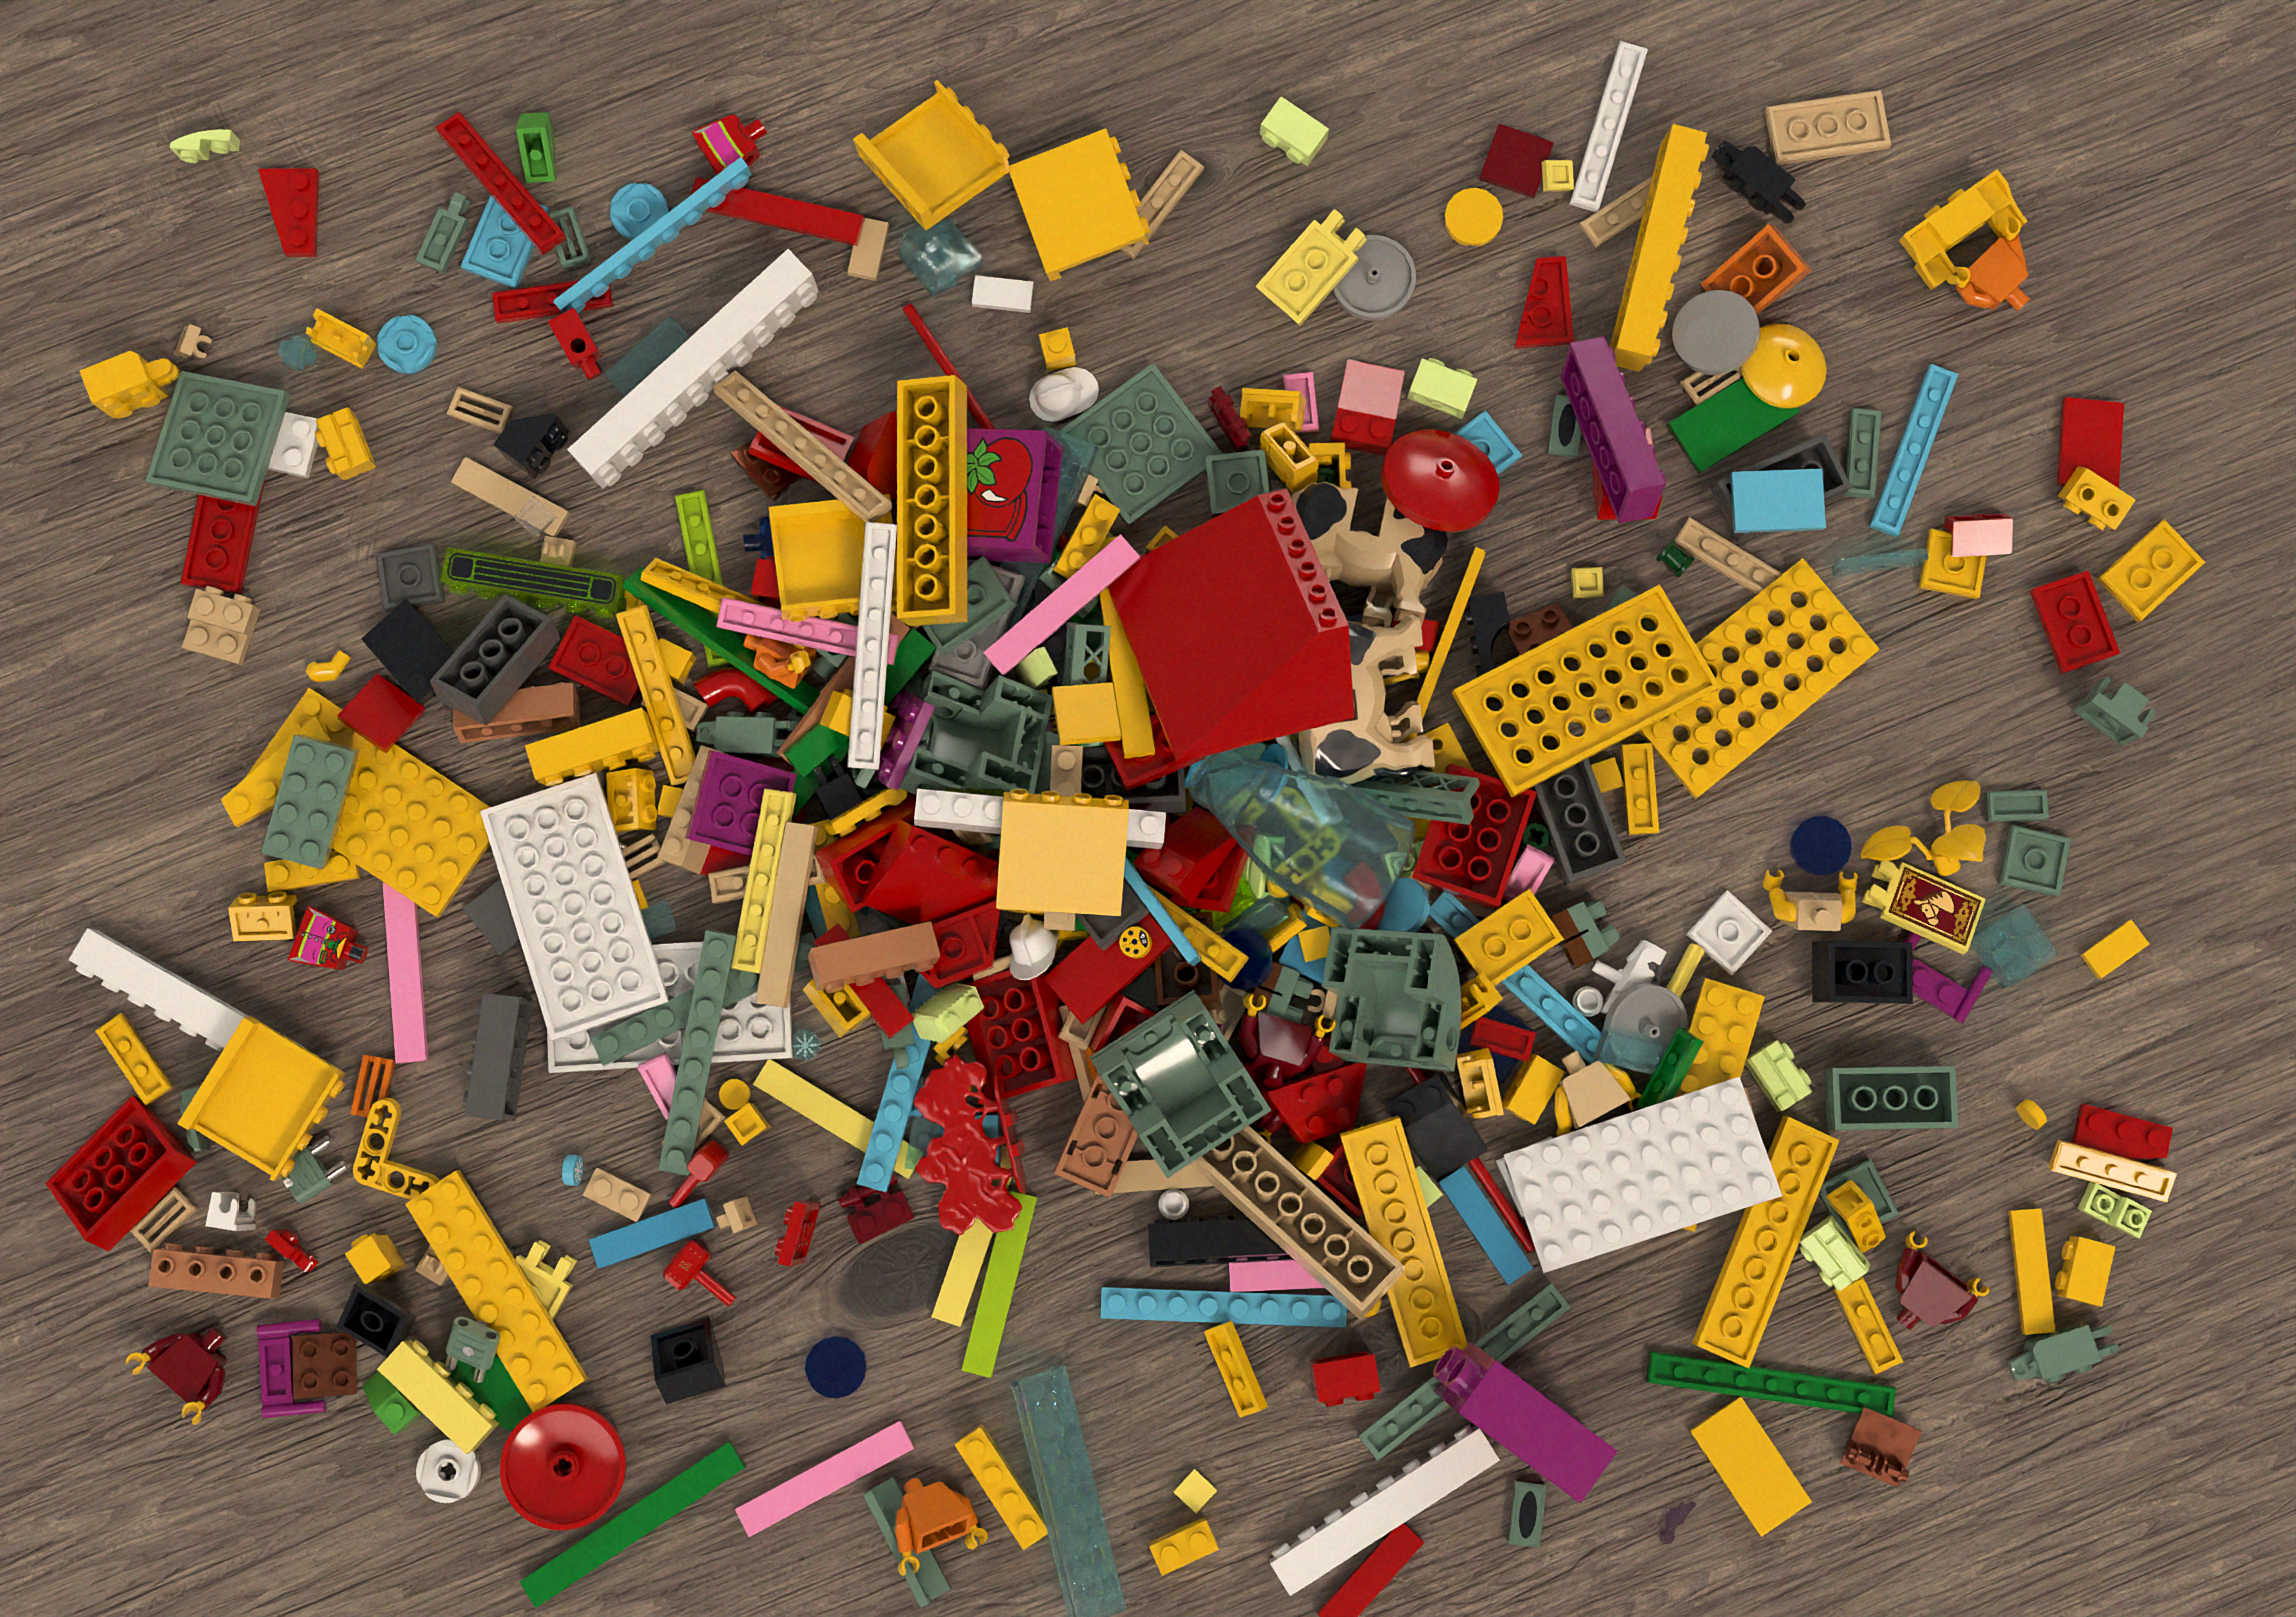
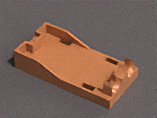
[1053,1072,1138,1198]

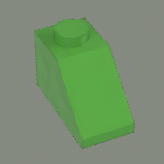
[516,112,556,183]
[362,1371,423,1435]

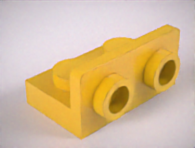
[606,768,657,833]
[228,892,297,941]

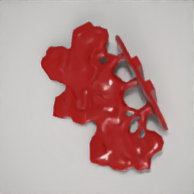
[913,1054,1026,1235]

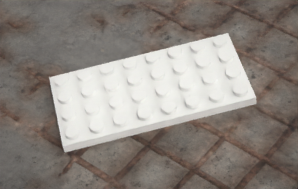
[480,773,669,1042]
[547,941,793,1073]
[1504,1077,1782,1273]

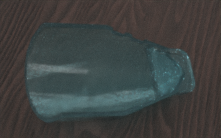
[1188,750,1415,930]

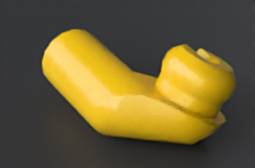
[306,650,351,682]

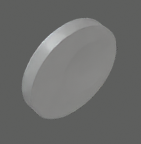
[1332,235,1416,321]
[1672,290,1760,375]
[1604,983,1688,1072]

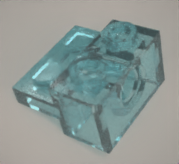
[899,219,983,296]
[1971,904,2059,989]

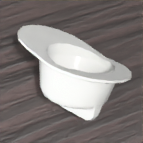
[1029,367,1099,422]
[1010,914,1058,980]

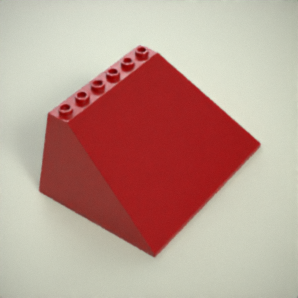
[1108,488,1354,763]

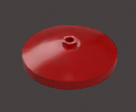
[1381,430,1500,532]
[500,1403,627,1531]

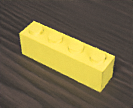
[377,1340,499,1454]

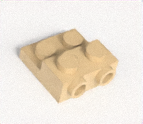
[182,586,260,666]

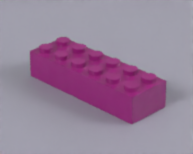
[1560,336,1666,524]

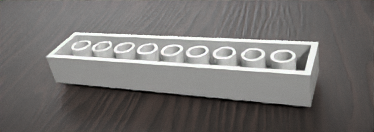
[567,249,819,489]

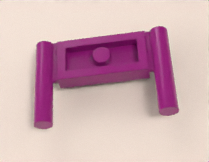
[1903,931,1993,1024]
[257,1319,327,1418]

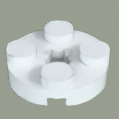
[416,1439,481,1503]

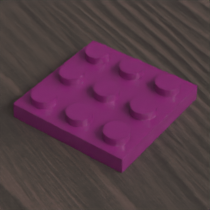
[873,689,935,791]
[685,750,797,856]

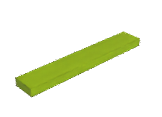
[675,490,731,669]
[961,1190,1038,1378]

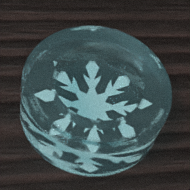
[792,1030,820,1061]

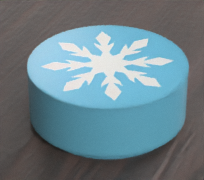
[562,1155,583,1186]

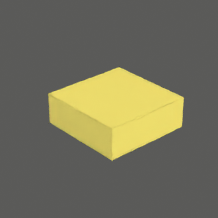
[1541,160,1574,192]
[1571,567,1604,599]
[1173,1468,1217,1513]

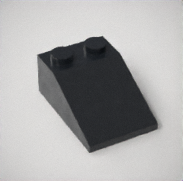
[361,599,455,705]
[1812,940,1913,1004]
[1385,1071,1489,1180]

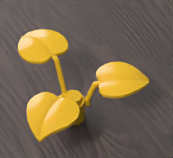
[1860,780,1986,876]

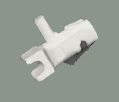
[1592,940,1667,1014]

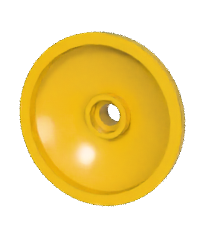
[1741,324,1826,408]

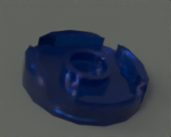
[1790,816,1852,876]
[1219,929,1273,990]
[805,1336,867,1399]

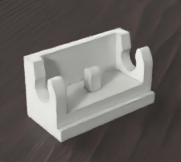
[205,1192,256,1231]

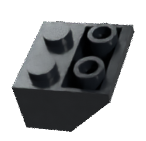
[493,413,570,479]

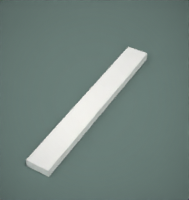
[847,522,897,769]

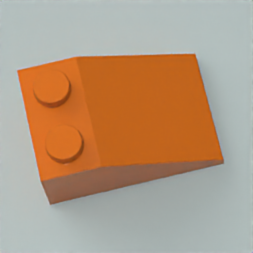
[1700,224,1812,314]

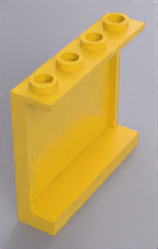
[853,80,1010,231]
[1009,128,1151,281]
[769,494,897,622]
[996,789,1129,916]
[177,1016,346,1181]

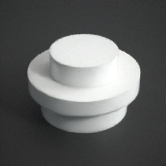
[1572,986,1603,1017]
[1159,1189,1189,1220]

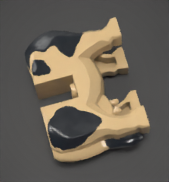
[1290,482,1448,628]
[1298,614,1435,787]

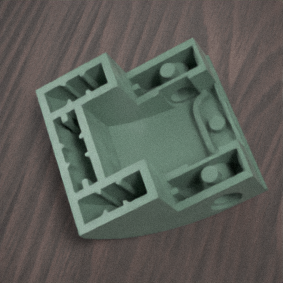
[899,671,1053,797]
[1321,927,1461,1072]
[1089,990,1272,1178]

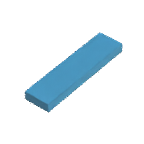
[1438,1166,1533,1286]
[589,1198,716,1269]

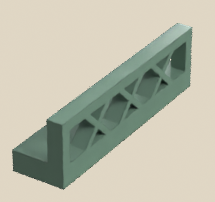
[1062,622,1111,686]
[1354,771,1480,825]
[863,1477,951,1608]

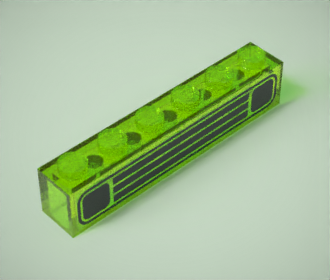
[440,547,626,619]

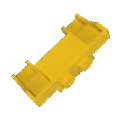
[1899,169,2028,291]

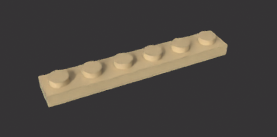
[1044,745,1083,931]

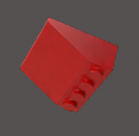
[1412,763,1537,910]
[861,819,999,925]
[964,965,1078,1101]
[45,1095,197,1252]

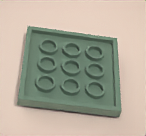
[1058,363,1223,527]
[146,371,291,506]

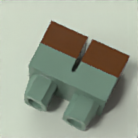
[1549,899,1620,970]
[1246,959,1314,1024]

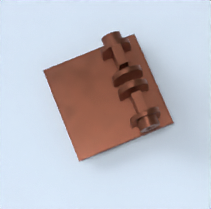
[730,439,802,501]
[1505,602,1573,655]
[292,1333,357,1399]
[1840,1406,1922,1487]

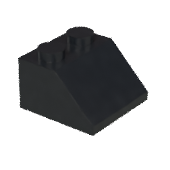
[336,1281,416,1358]
[651,1318,726,1405]

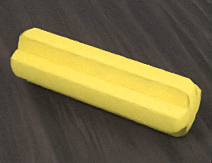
[1666,943,1704,998]

